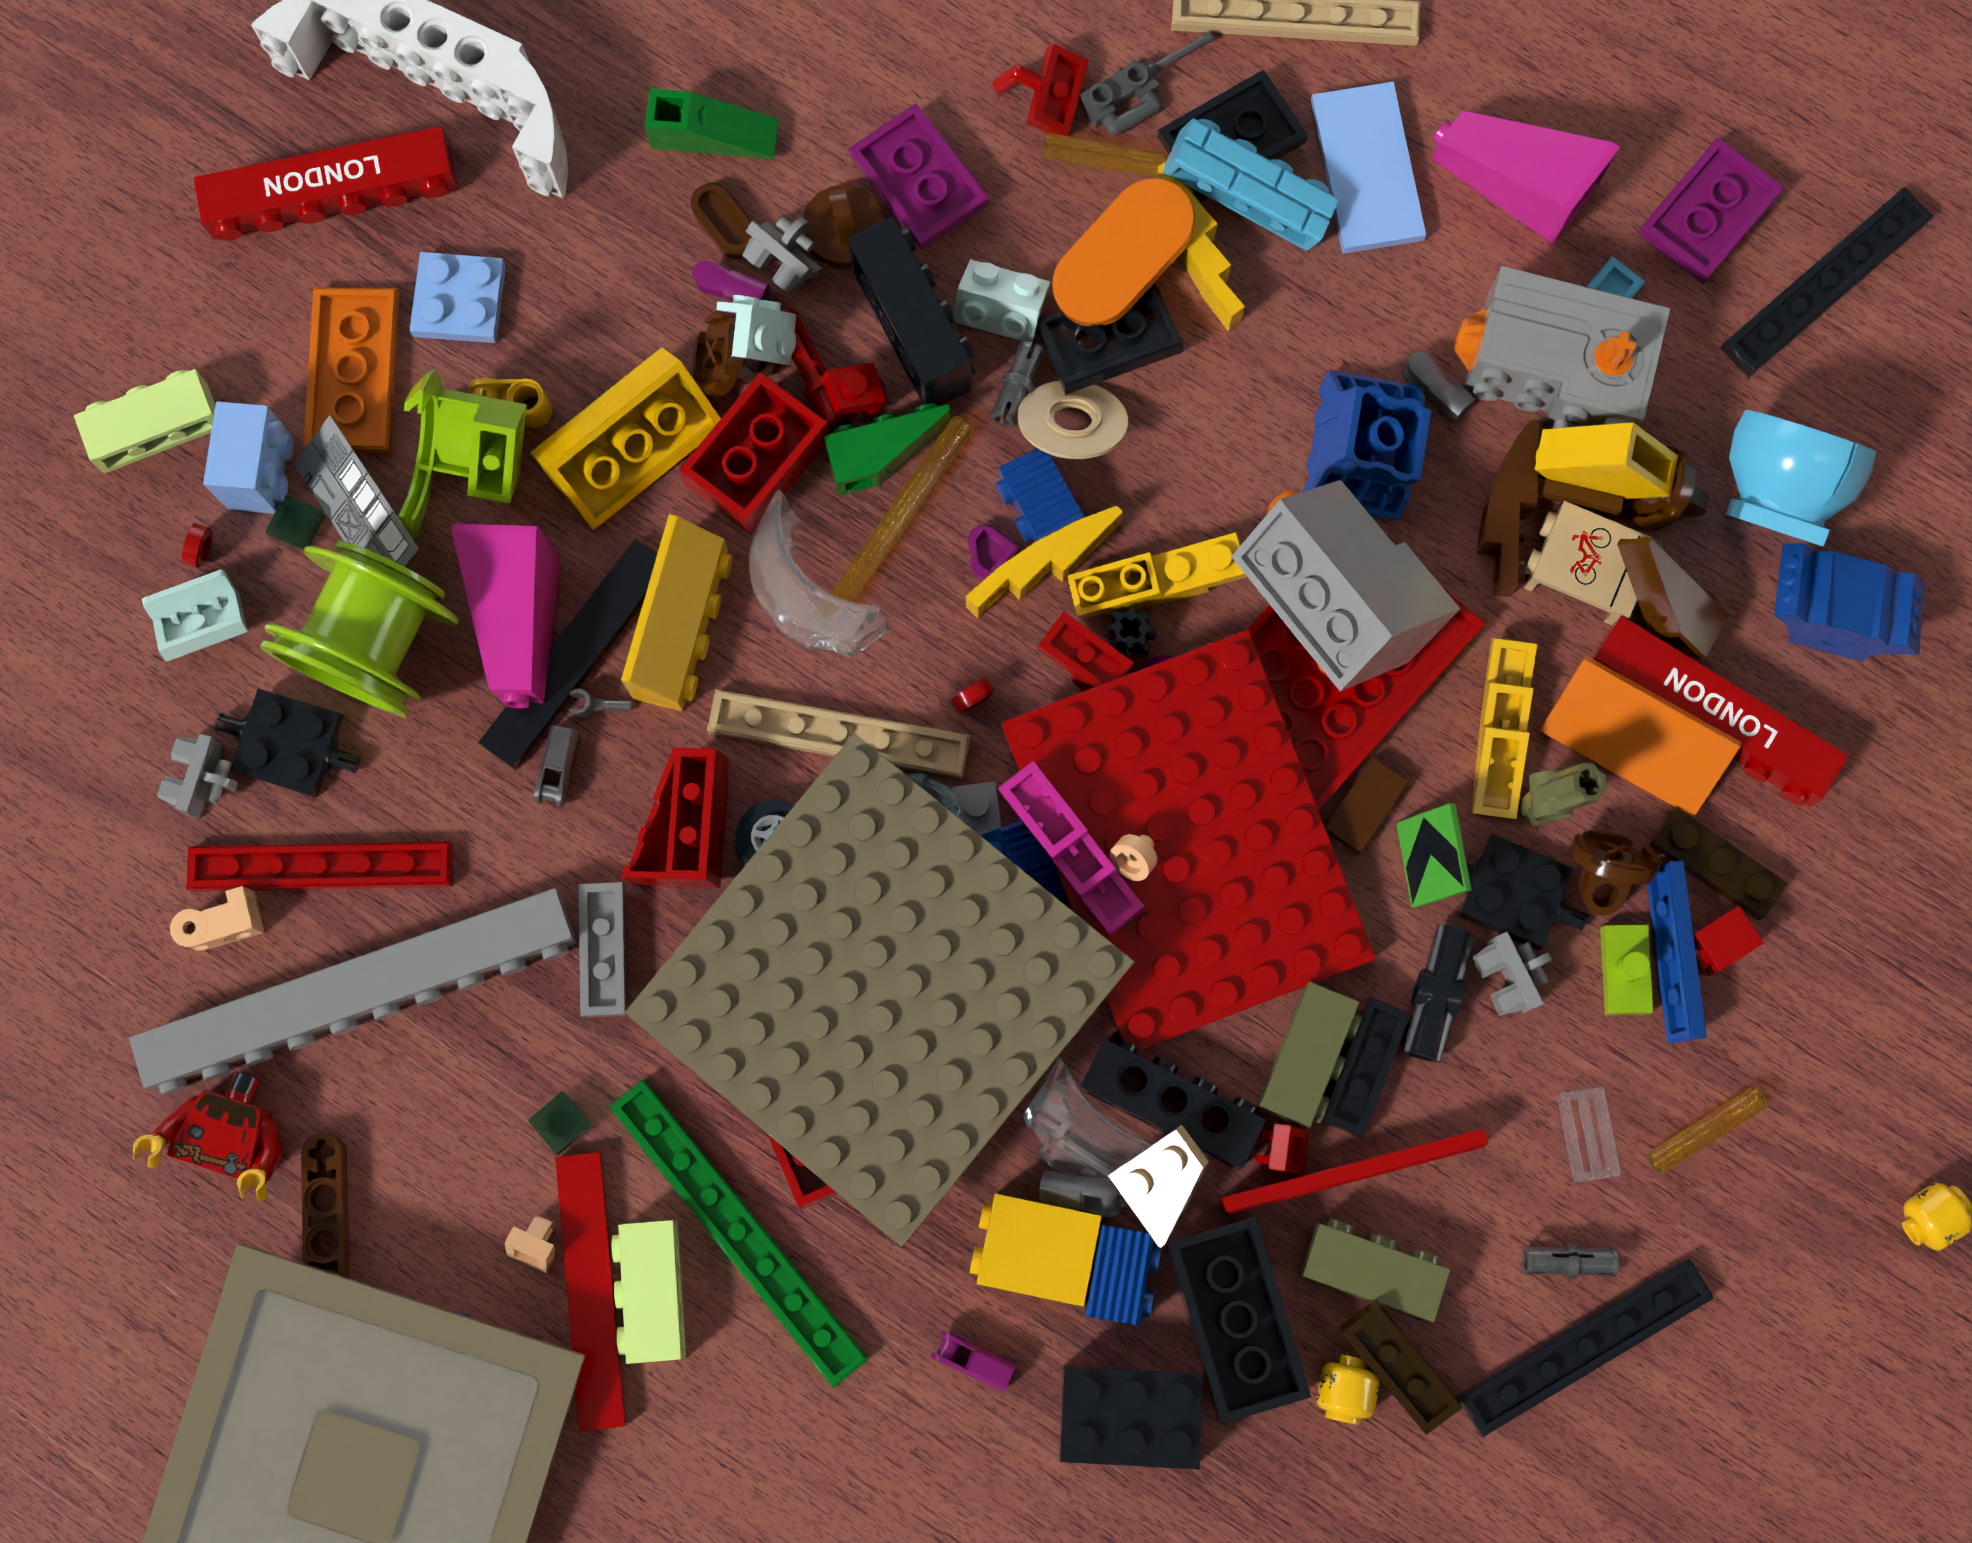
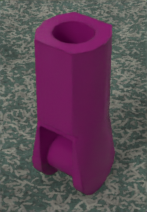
[692,261,771,302]
[930,1330,1017,1392]

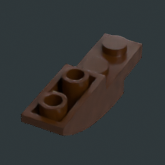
[1477,420,1545,597]

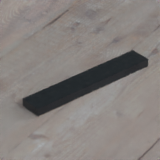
[1720,187,1933,378]
[478,538,657,770]
[1457,1258,1714,1437]

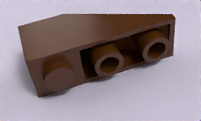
[1617,537,1729,658]

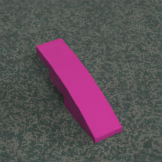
[998,761,1145,936]

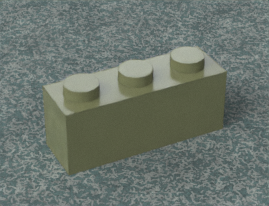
[1257,981,1362,1130]
[1298,1218,1450,1322]

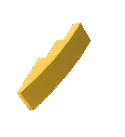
[1156,162,1245,331]
[965,506,1123,619]
[1472,637,1537,819]

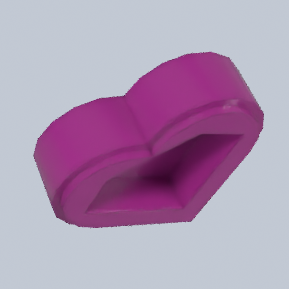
[968,524,1020,581]

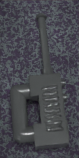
[1078,32,1213,136]

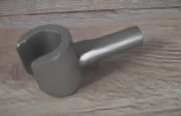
[568,689,632,719]

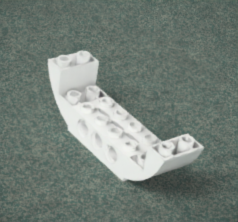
[251,0,568,199]

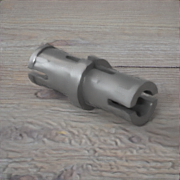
[989,341,1045,428]
[1522,1243,1619,1280]

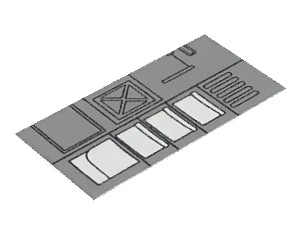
[294,415,418,566]

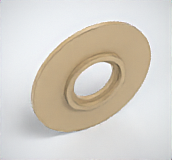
[1017,381,1128,459]

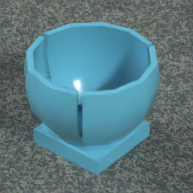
[1725,409,1877,546]

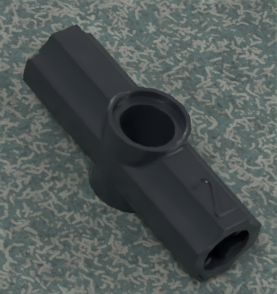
[1402,924,1475,1063]

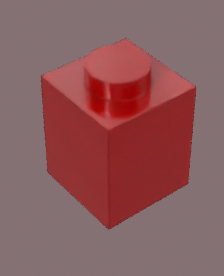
[1693,906,1764,976]

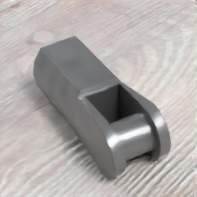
[1403,351,1475,422]
[534,725,580,808]
[1039,1170,1122,1217]

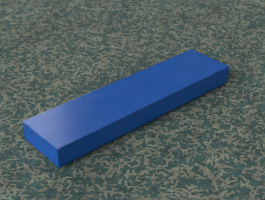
[1647,861,1707,1044]

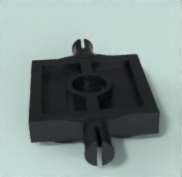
[215,688,361,798]
[1458,834,1589,951]

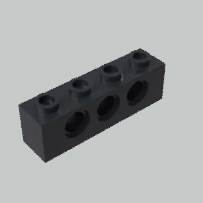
[1079,1036,1266,1170]

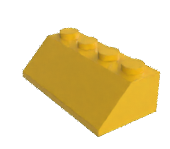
[530,347,721,530]
[621,514,733,712]

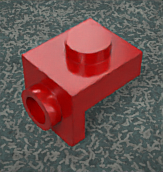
[822,363,886,419]

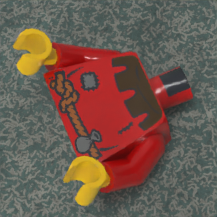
[133,1071,283,1201]

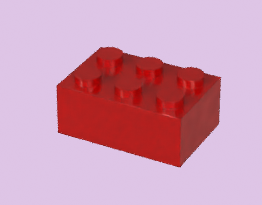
[679,372,829,535]

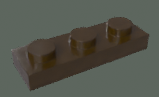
[1649,807,1787,921]
[1340,1299,1462,1435]

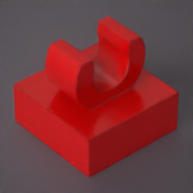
[1255,1124,1309,1176]

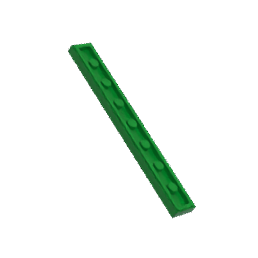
[609,1078,869,1389]

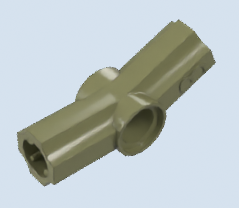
[1519,763,1607,826]

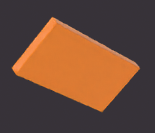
[303,288,400,454]
[1539,655,1741,818]

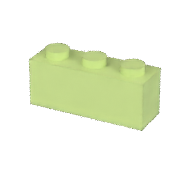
[74,369,215,474]
[612,1220,686,1364]

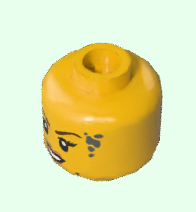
[1902,1183,1972,1251]
[1316,1354,1380,1425]

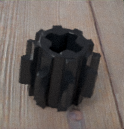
[1103,604,1157,659]

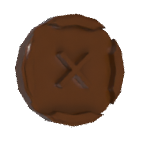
[803,185,884,268]
[692,310,775,397]
[1622,446,1709,531]
[1570,830,1661,915]

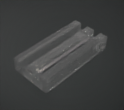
[1556,1086,1622,1183]

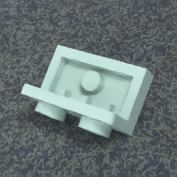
[953,259,1051,342]
[716,295,796,365]
[142,570,248,662]

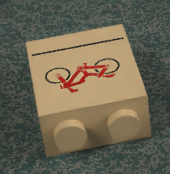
[1524,501,1661,625]

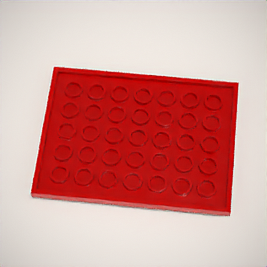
[1001,630,1376,1051]

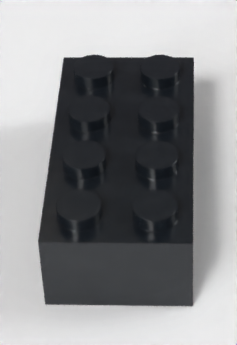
[847,216,975,406]
[1165,1217,1311,1424]

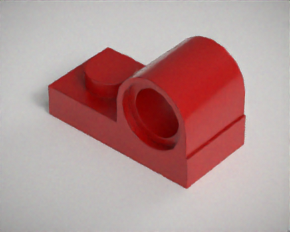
[1036,611,1134,692]

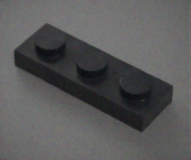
[1321,996,1411,1139]

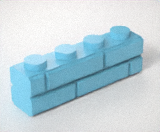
[1162,118,1339,251]

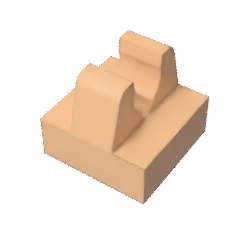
[505,1215,555,1274]

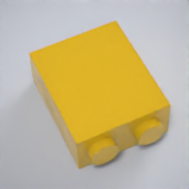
[1535,422,1678,499]
[969,1194,1101,1307]

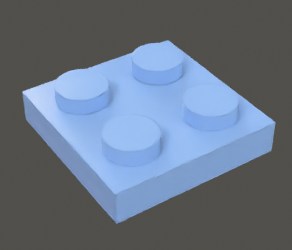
[410,252,506,343]

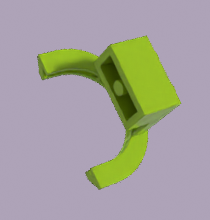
[398,369,527,541]

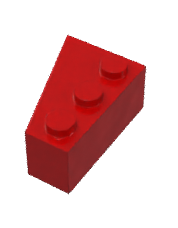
[620,748,730,888]

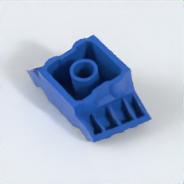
[1301,370,1431,521]
[1774,543,1925,662]

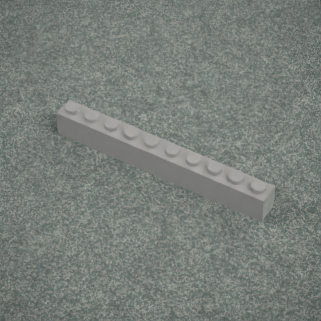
[129,888,578,1096]

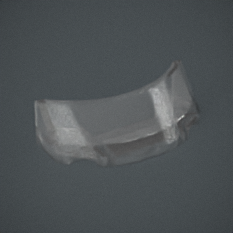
[749,490,889,657]
[1023,1056,1210,1211]

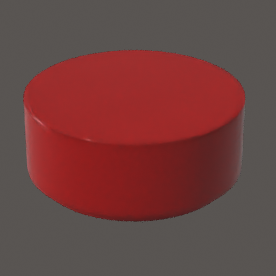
[182,523,213,568]
[950,677,994,714]

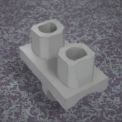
[743,217,824,293]
[157,733,238,819]
[1471,932,1552,1016]

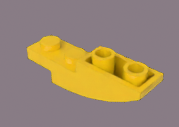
[1067,532,1247,618]

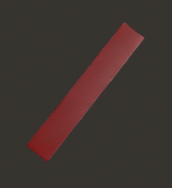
[186,841,453,892]
[1219,1128,1489,1216]
[555,1152,627,1432]

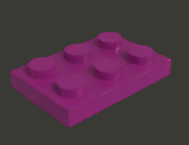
[848,103,989,251]
[1637,137,1784,284]

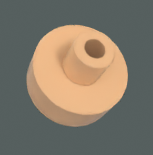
[1109,834,1157,881]

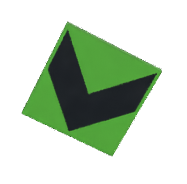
[1396,803,1471,908]

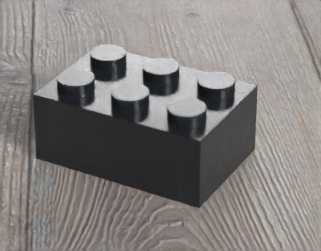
[1059,1365,1203,1470]

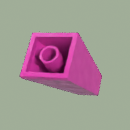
[1432,111,1620,244]
[451,524,562,709]

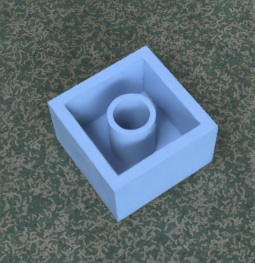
[203,401,294,514]

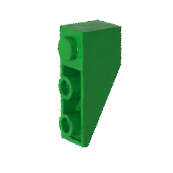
[645,88,779,160]
[824,403,951,496]

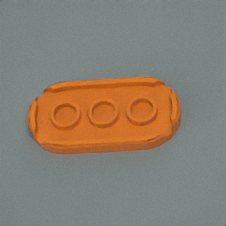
[1052,178,1195,327]

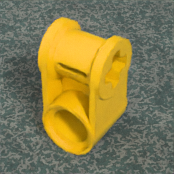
[469,378,553,429]

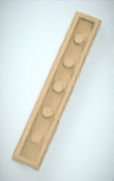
[1171,0,1421,46]
[707,689,971,780]

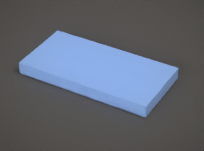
[1311,82,1426,254]

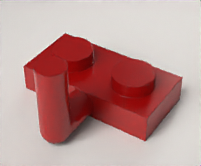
[993,43,1089,140]

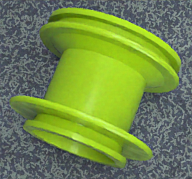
[260,540,459,718]

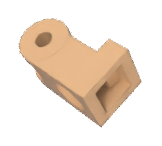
[170,886,265,951]

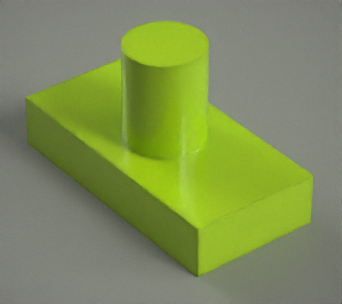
[1600,925,1653,1015]

